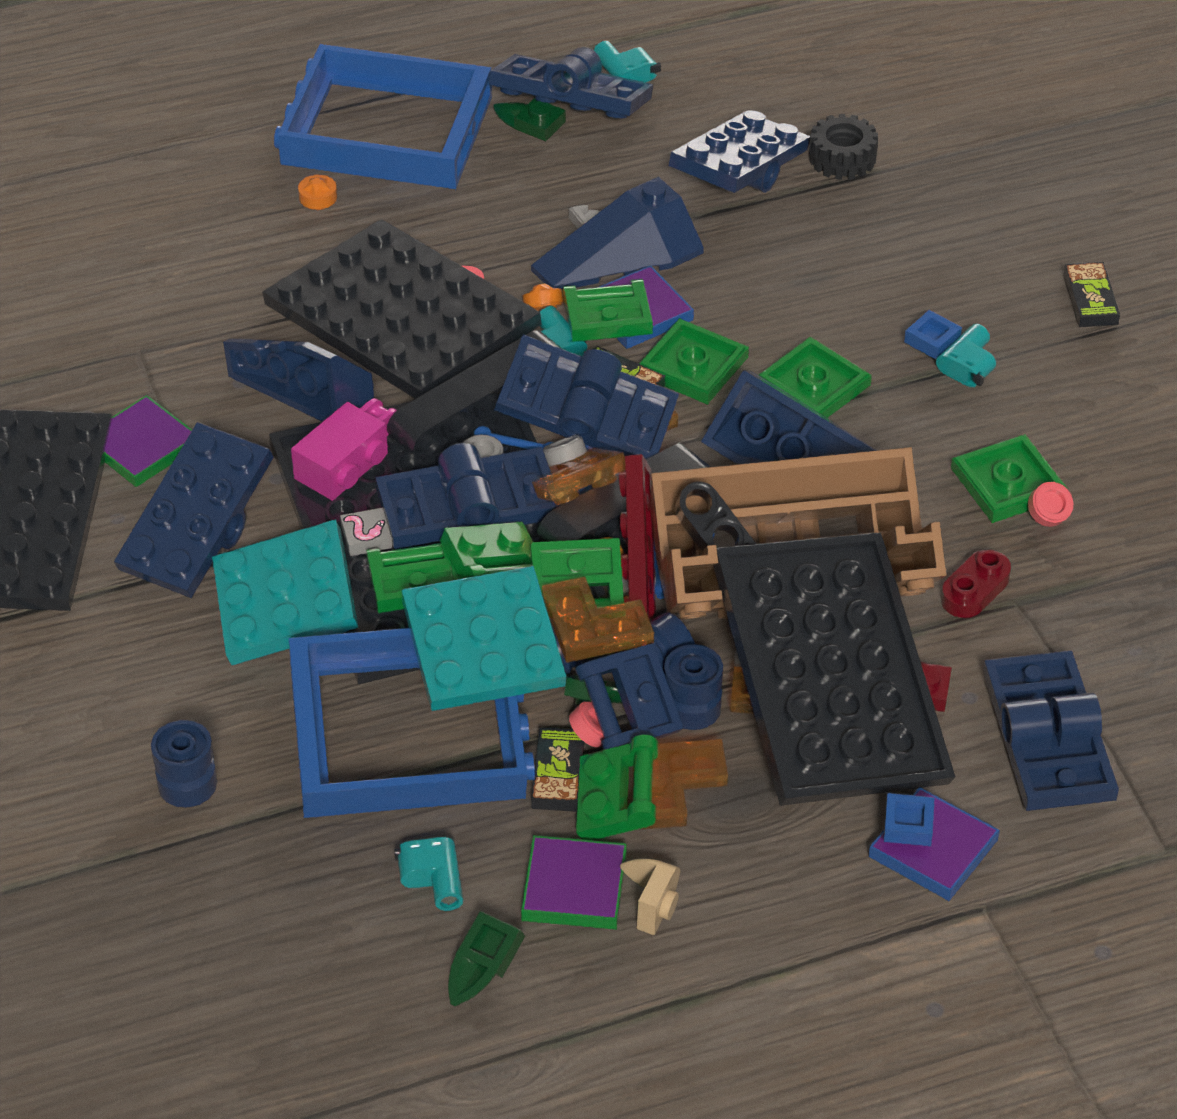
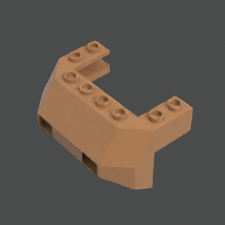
[650,447,946,619]

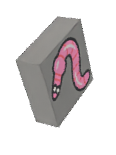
[340,508,392,556]

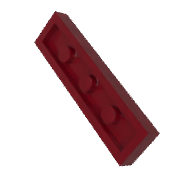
[619,454,656,634]

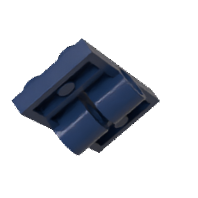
[489,47,653,118]
[669,110,810,193]
[494,334,679,460]
[114,422,274,598]
[375,443,562,549]
[983,651,1119,811]

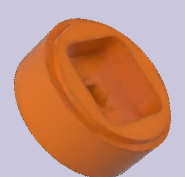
[298,175,337,210]
[522,284,564,311]

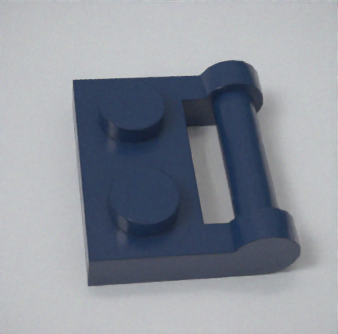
[575,643,684,750]

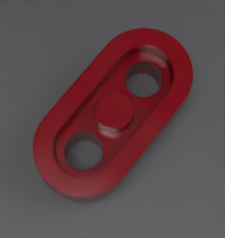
[941,550,1011,618]

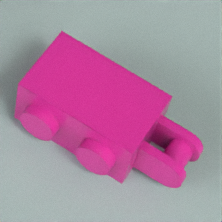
[291,398,397,501]

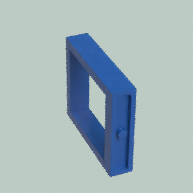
[274,44,492,189]
[289,628,535,818]

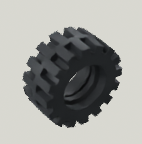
[809,114,878,180]

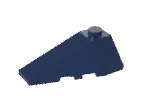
[531,177,704,291]
[223,339,374,422]
[701,370,877,464]

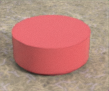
[1028,482,1074,527]
[569,702,605,748]

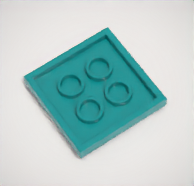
[212,519,359,665]
[402,566,566,711]

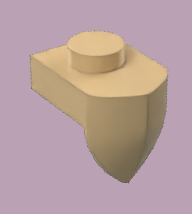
[620,859,680,935]

